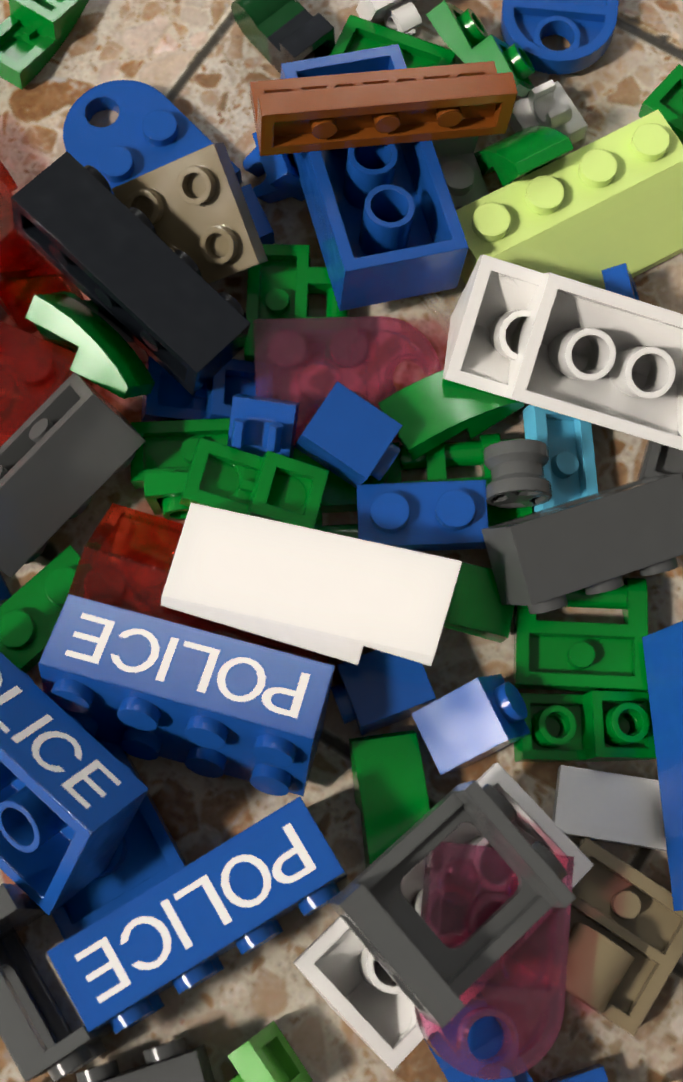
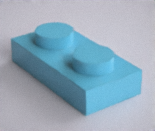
[523,405,598,513]

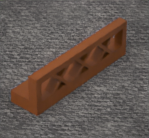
[250,61,518,156]

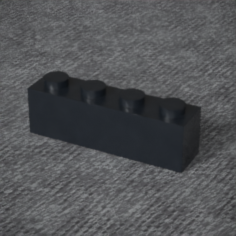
[11,151,251,396]

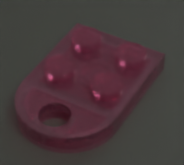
[252,316,441,443]
[414,842,574,1080]

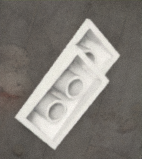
[443,254,683,451]
[160,503,462,666]
[293,762,594,1071]

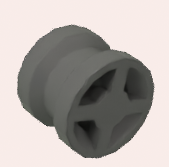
[483,439,552,508]

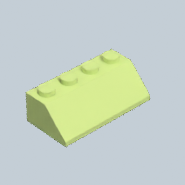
[456,110,683,290]

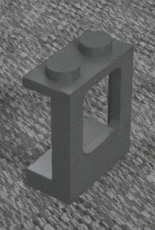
[329,780,576,1028]
[0,883,113,1082]

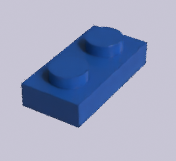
[356,480,488,551]

